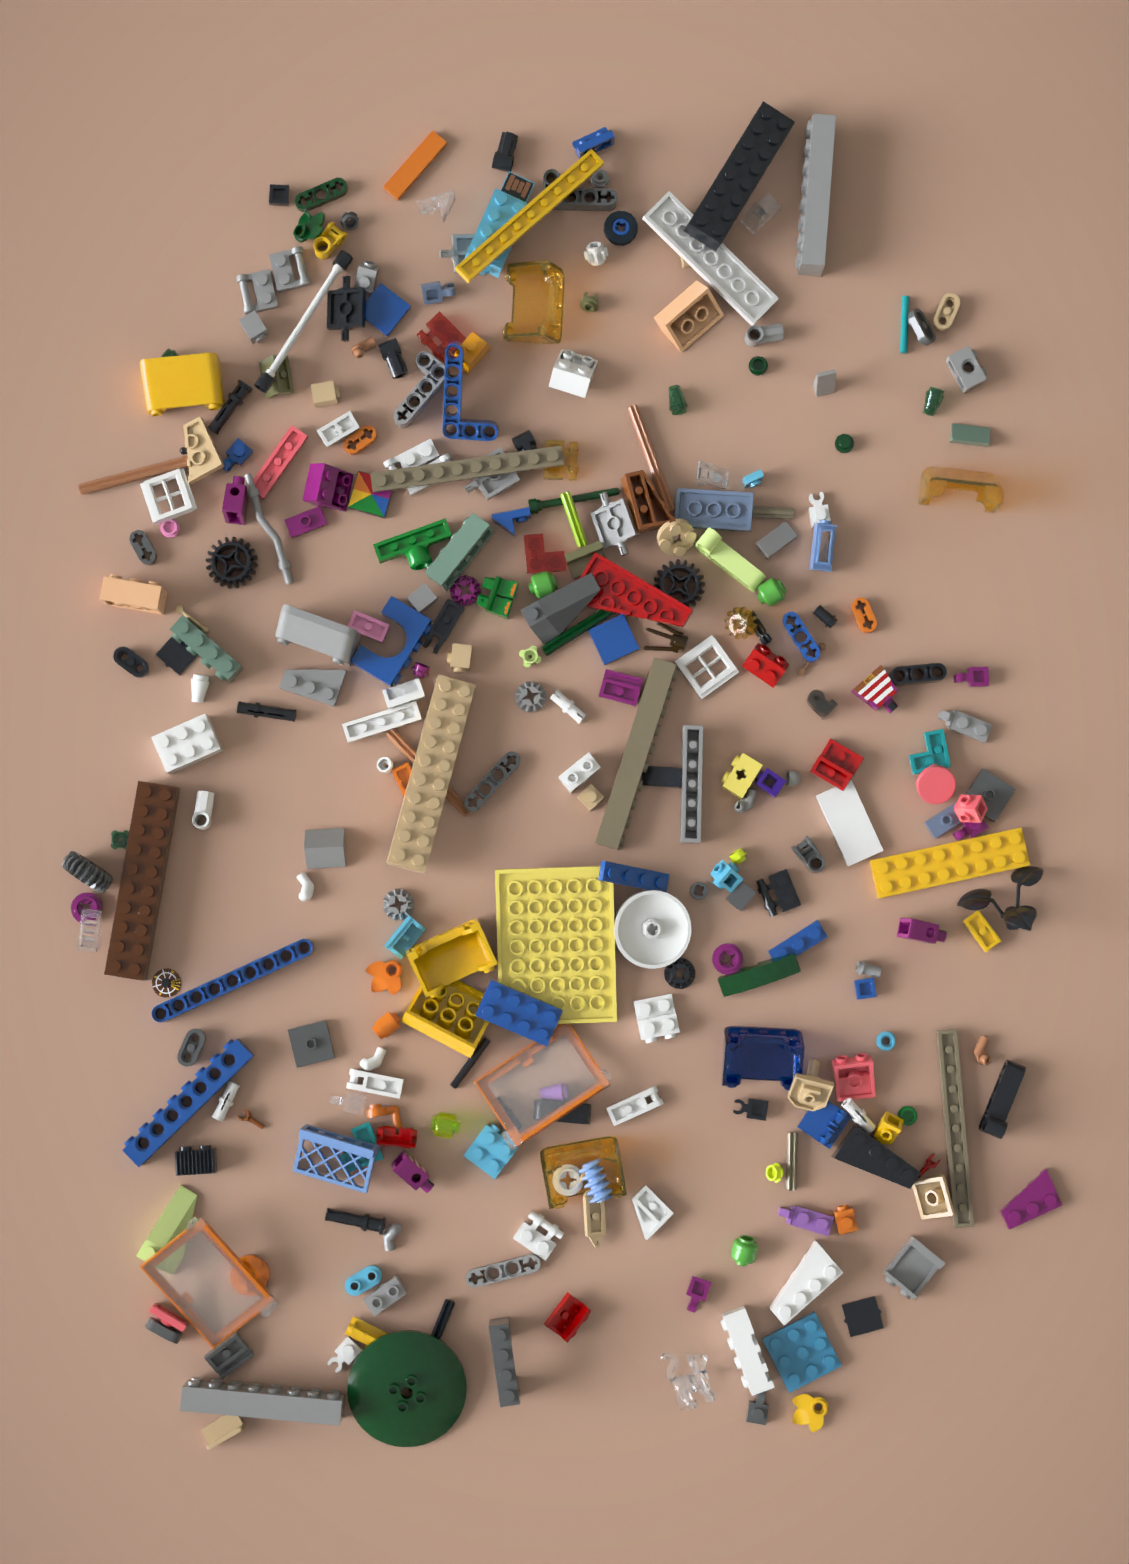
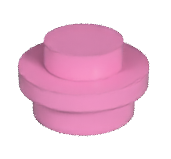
[160,519,180,538]

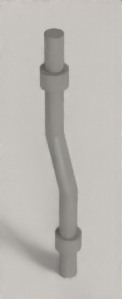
[244,473,293,585]

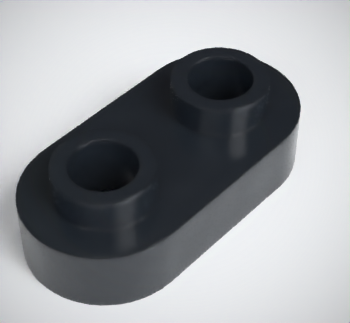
[113,646,149,678]

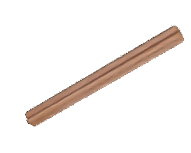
[628,405,675,513]
[78,456,188,495]
[386,729,471,817]

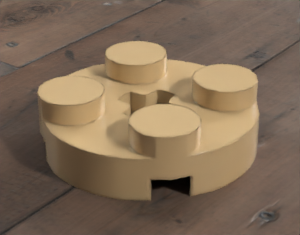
[657,518,697,557]

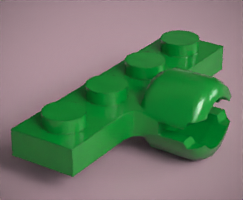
[373,518,452,570]

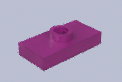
[284,506,327,538]

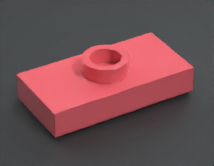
[149,1303,189,1332]

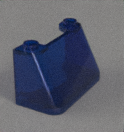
[722,1026,805,1091]

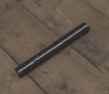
[450,1037,491,1089]

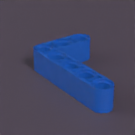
[442,341,499,441]

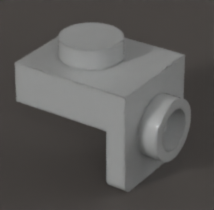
[354,261,380,293]

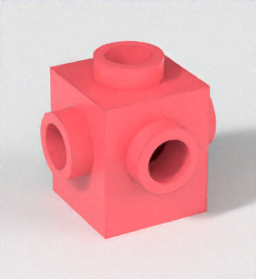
[954,795,988,823]

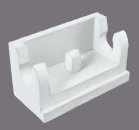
[317,411,360,447]
[382,678,426,709]

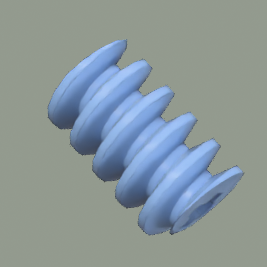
[578,1158,614,1203]

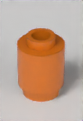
[372,1011,401,1040]

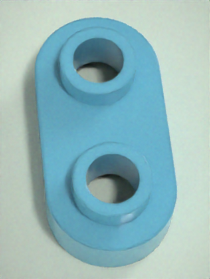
[345,1265,382,1296]

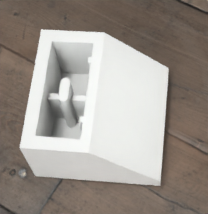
[549,349,598,398]

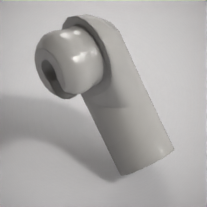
[734,788,757,813]

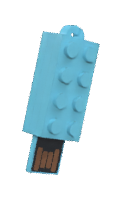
[464,171,535,278]

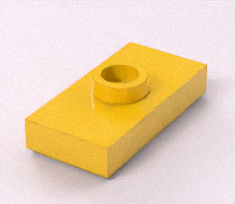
[962,910,1002,953]

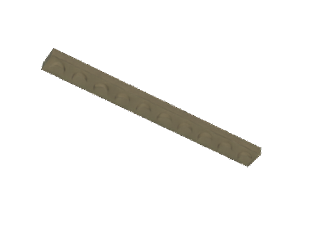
[370,446,564,493]
[936,1029,974,1228]

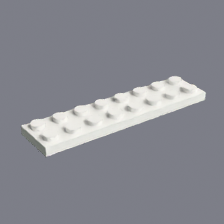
[642,191,779,326]

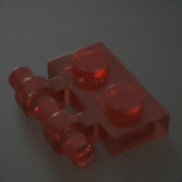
[417,311,466,362]

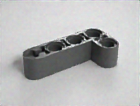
[543,169,617,211]

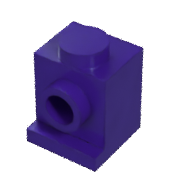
[755,768,786,798]

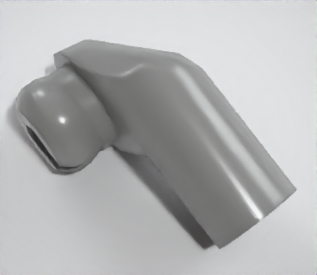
[383,1223,402,1251]

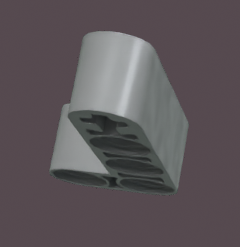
[393,351,445,428]

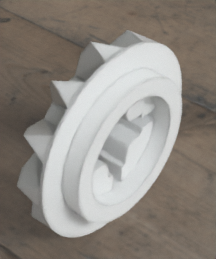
[552,1164,583,1196]

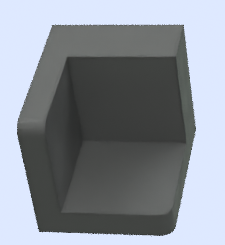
[726,881,756,911]

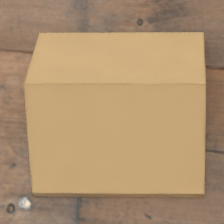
[912,1173,955,1220]

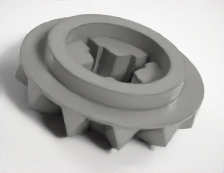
[515,681,546,712]
[383,889,414,920]

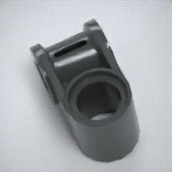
[791,836,825,873]

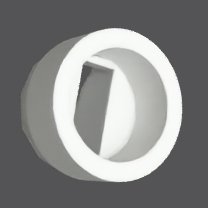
[377,757,394,773]

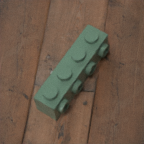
[425,513,495,591]
[170,615,244,683]

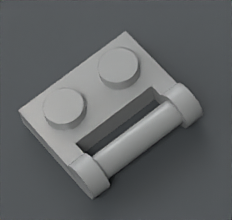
[269,246,311,293]
[236,269,279,315]

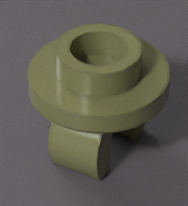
[580,292,599,312]

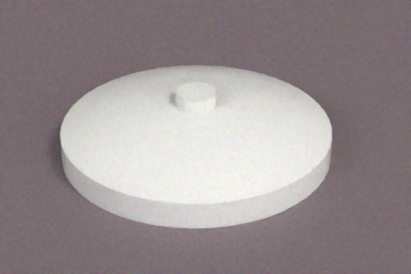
[614,890,692,969]

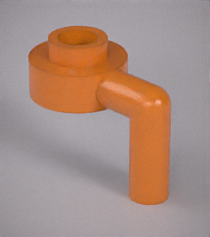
[366,1104,402,1129]

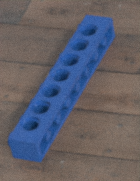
[122,1039,255,1167]

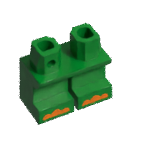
[476,576,519,620]

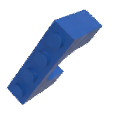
[350,596,432,687]

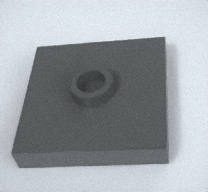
[966,769,1016,822]
[288,1020,335,1068]

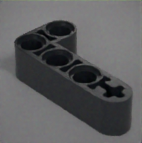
[979,1059,1026,1139]

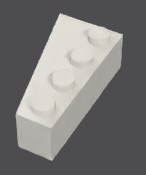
[769,1240,843,1325]
[720,1306,775,1396]

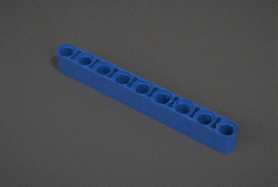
[151,939,315,1023]

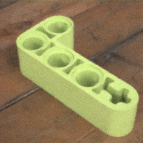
[695,528,766,592]

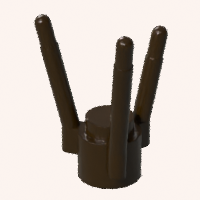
[644,622,688,653]

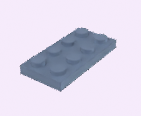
[675,488,754,532]

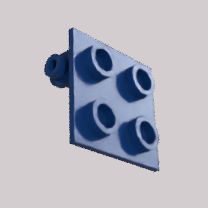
[797,1101,851,1149]

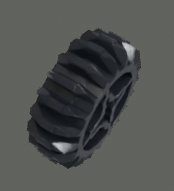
[206,537,258,589]
[653,559,705,608]

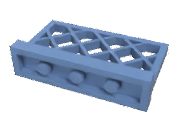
[293,1124,380,1193]

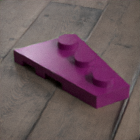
[1000,1169,1063,1230]

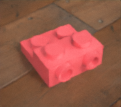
[832,1053,876,1102]

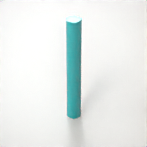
[900,296,910,354]

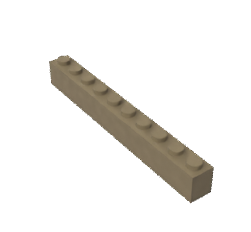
[595,658,678,850]

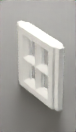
[140,468,198,524]
[675,635,739,699]

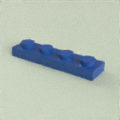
[598,861,669,892]

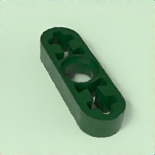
[295,178,348,212]

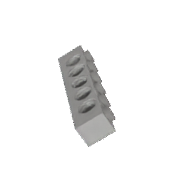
[680,725,703,844]

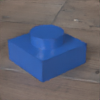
[854,978,877,1000]

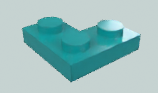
[908,729,951,775]
[340,1121,384,1172]

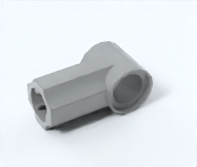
[744,323,784,347]

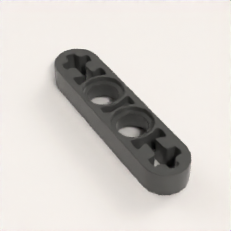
[464,751,520,813]

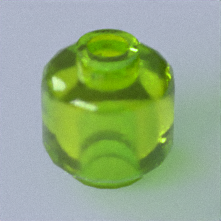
[430,1112,460,1139]

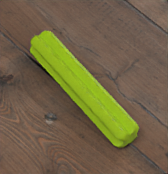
[560,491,587,547]

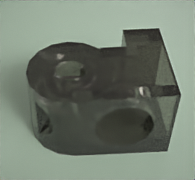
[807,690,838,720]

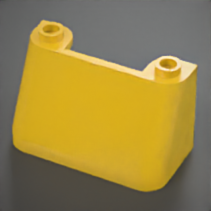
[140,353,225,416]
[405,918,498,998]

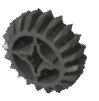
[62,851,113,893]

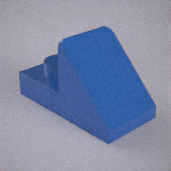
[492,507,531,536]

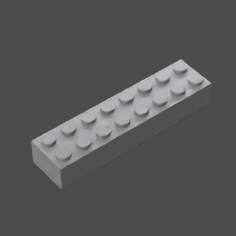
[795,113,836,277]
[180,1377,345,1426]

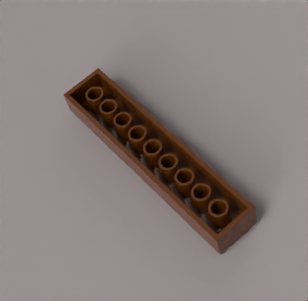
[104,781,180,981]

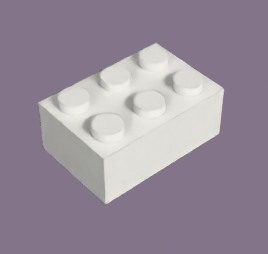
[151,714,223,774]

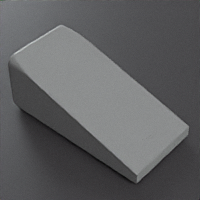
[813,370,836,397]
[755,521,797,560]

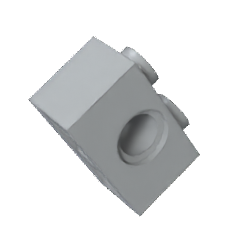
[945,345,987,394]
[363,1274,408,1316]

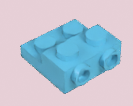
[463,1123,518,1179]

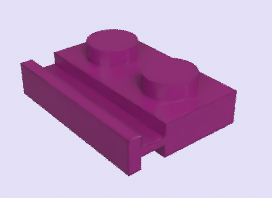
[599,669,643,707]

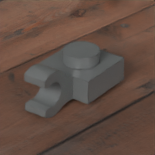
[746,1391,769,1425]

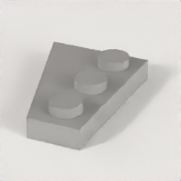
[279,670,347,707]

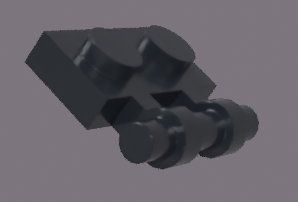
[756,869,801,917]

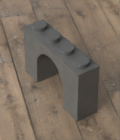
[488,1317,521,1407]

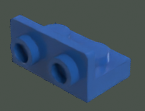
[572,127,615,159]

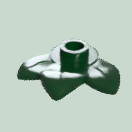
[293,211,325,243]

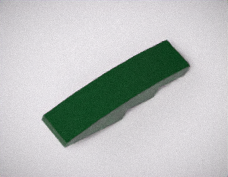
[718,953,801,997]

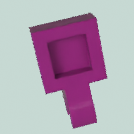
[954,667,990,687]
[953,819,989,841]
[686,1275,712,1313]

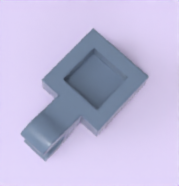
[421,281,456,305]

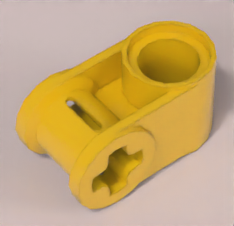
[314,221,348,260]

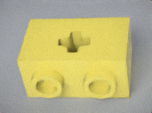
[721,753,763,799]

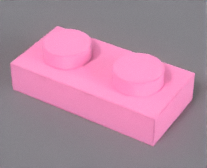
[348,610,390,643]

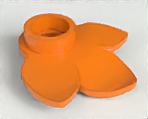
[365,960,402,995]

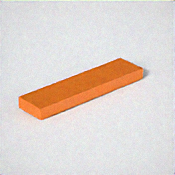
[383,130,447,200]

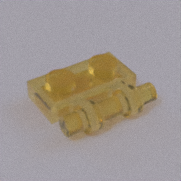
[544,440,580,481]

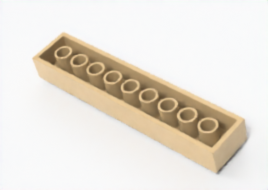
[386,674,476,874]

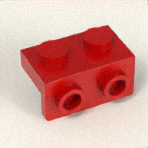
[742,643,789,688]
[544,1292,591,1343]

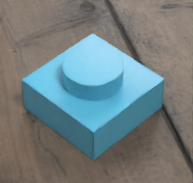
[742,469,764,488]

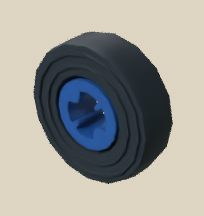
[604,211,638,246]

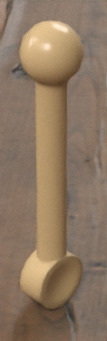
[176,605,209,633]

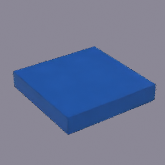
[365,283,411,337]
[588,615,640,665]

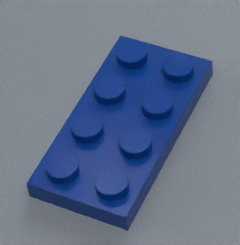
[475,979,563,1046]

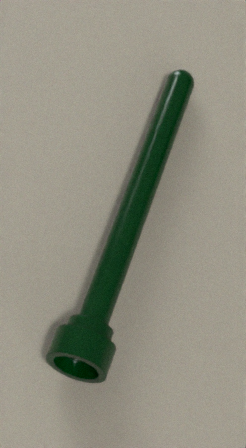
[528,488,620,515]

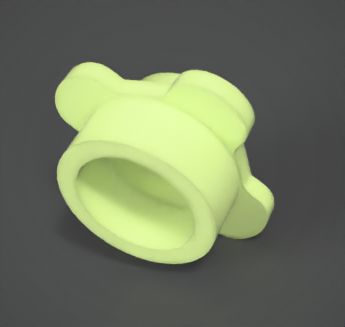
[519,646,541,668]

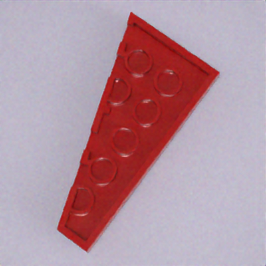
[579,552,693,627]

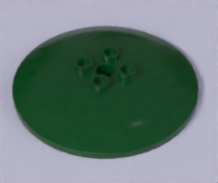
[347,1330,467,1447]

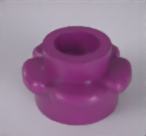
[411,662,430,678]

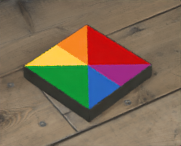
[348,471,393,519]

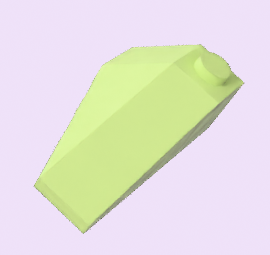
[136,1185,198,1274]

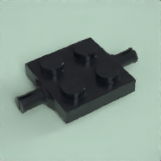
[327,276,366,342]

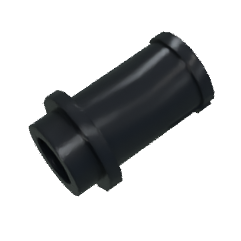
[813,605,838,629]

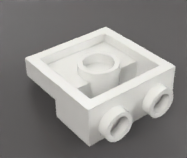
[633,994,680,1043]

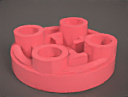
[915,764,956,804]

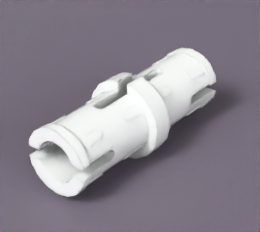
[550,690,587,724]
[212,1081,240,1122]
[841,1097,876,1134]

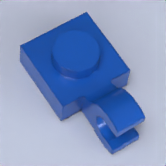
[222,438,253,473]

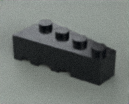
[831,1125,921,1189]

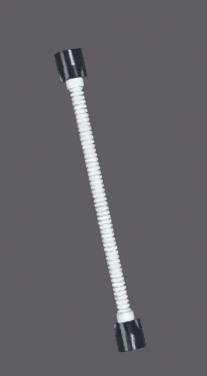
[254,250,353,393]

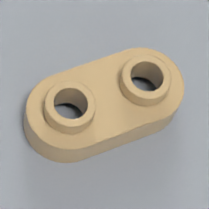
[933,293,960,331]

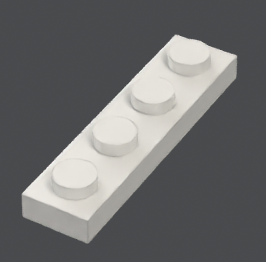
[342,701,422,743]

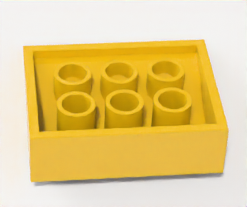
[401,980,489,1058]

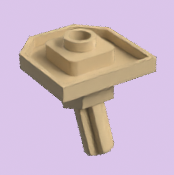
[788,1059,834,1111]

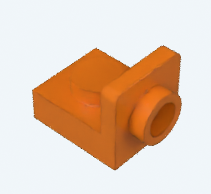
[833,1204,858,1235]

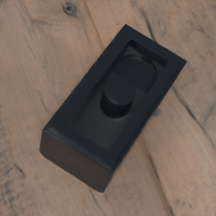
[642,766,682,789]

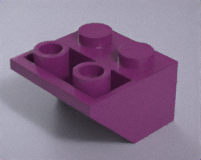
[302,463,354,512]

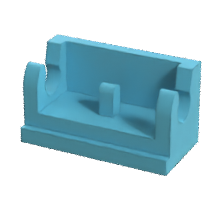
[384,915,426,959]

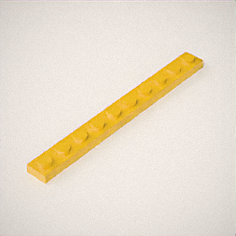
[455,149,605,283]

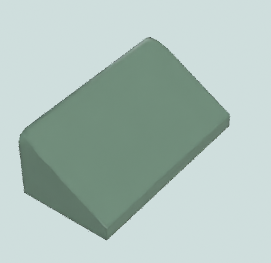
[950,423,990,447]

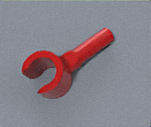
[918,1153,940,1178]

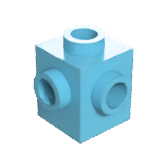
[710,859,744,893]

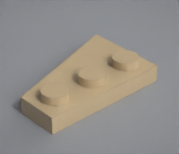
[183,416,225,485]

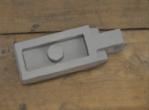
[937,710,992,743]

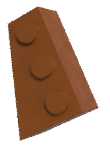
[620,470,676,534]

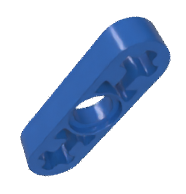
[782,612,820,663]

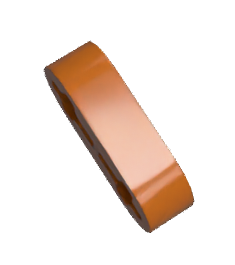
[344,425,377,455]
[851,597,877,634]

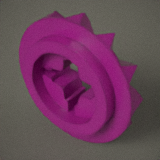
[450,575,481,606]
[71,893,103,924]
[712,943,743,975]

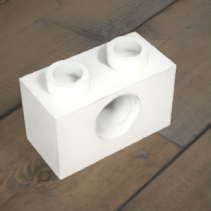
[558,752,601,793]

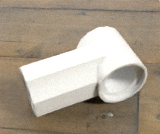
[192,791,215,831]

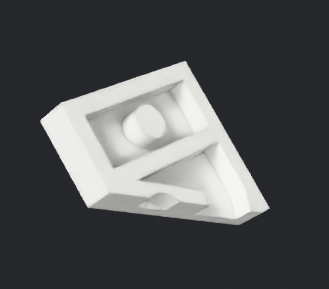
[632,1184,674,1240]

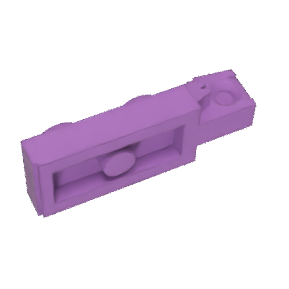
[778,1205,834,1236]

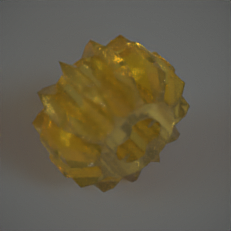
[724,606,758,639]

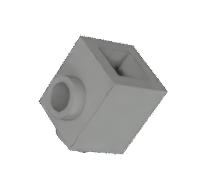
[239,310,269,344]

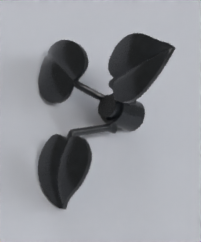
[957,866,1043,931]

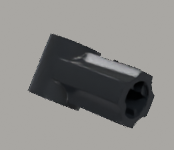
[492,132,518,172]
[378,338,408,379]
[512,430,537,471]

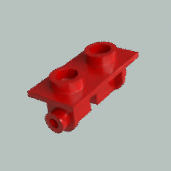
[376,1125,417,1148]

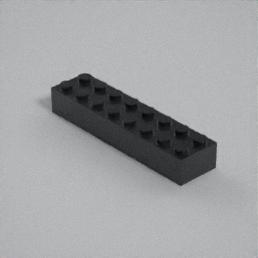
[684,101,795,252]

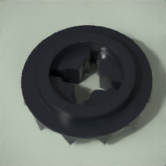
[664,958,695,989]

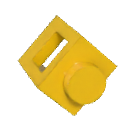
[874,1111,904,1145]

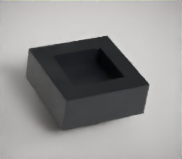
[269,184,290,206]

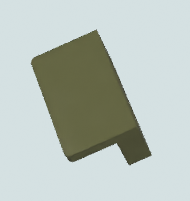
[259,355,294,399]
[564,541,606,579]

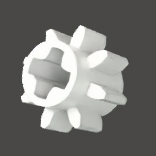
[584,242,609,266]

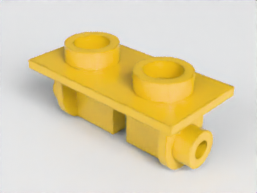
[344,1316,387,1345]

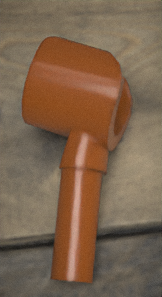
[238,1109,265,1129]

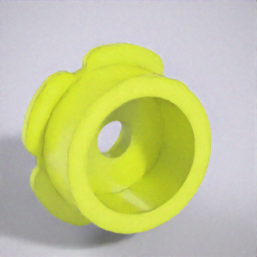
[729,848,747,865]
[766,1163,784,1183]

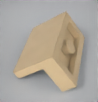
[201,1415,246,1450]

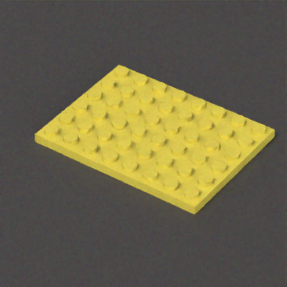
[495,866,617,1024]

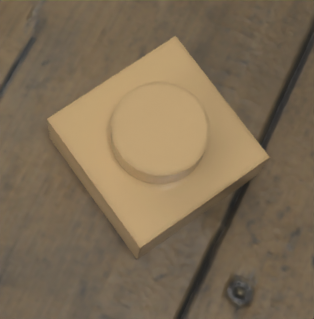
[577,784,604,811]

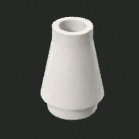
[191,674,210,703]

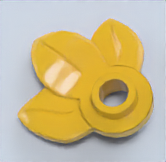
[792,1394,828,1433]

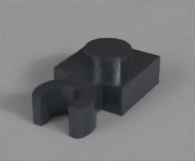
[733,1098,769,1121]

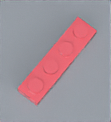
[247,426,308,499]

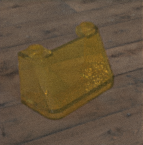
[502,260,565,344]
[918,466,1004,513]
[540,1136,627,1209]

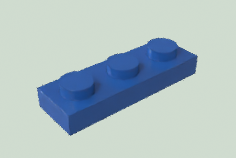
[768,920,828,958]

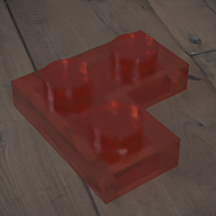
[524,533,566,574]

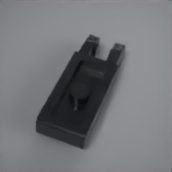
[423,599,465,654]

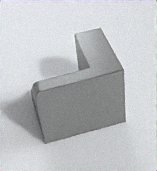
[407,584,438,614]

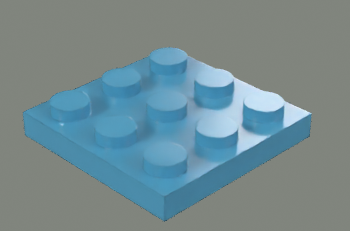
[762,1311,842,1393]

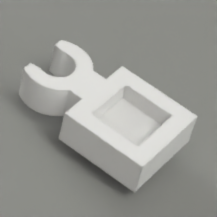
[808,492,831,528]
[328,1336,362,1373]

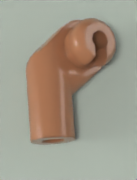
[352,337,376,358]

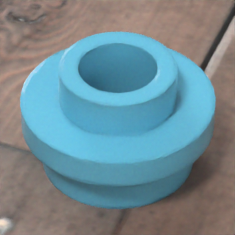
[876,1031,896,1051]

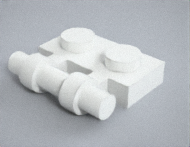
[513,1211,564,1261]

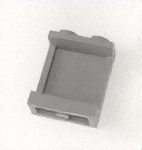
[882,1236,945,1300]

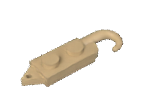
[580,1173,606,1249]

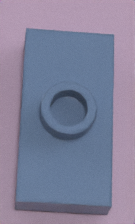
[924,802,961,839]

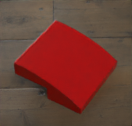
[810,738,864,791]

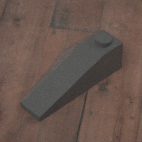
[521,573,601,644]

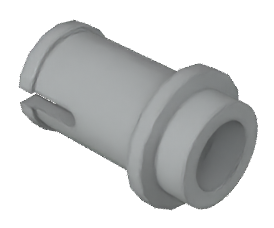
[855,960,882,979]

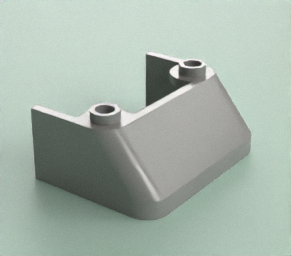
[275,604,361,667]

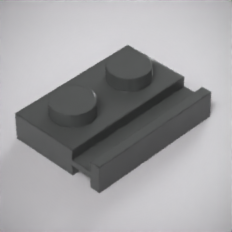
[204,1332,254,1380]

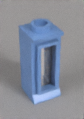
[809,520,837,572]

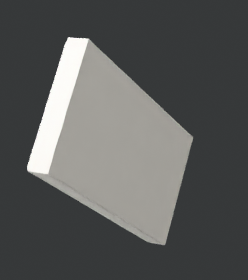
[816,780,884,867]

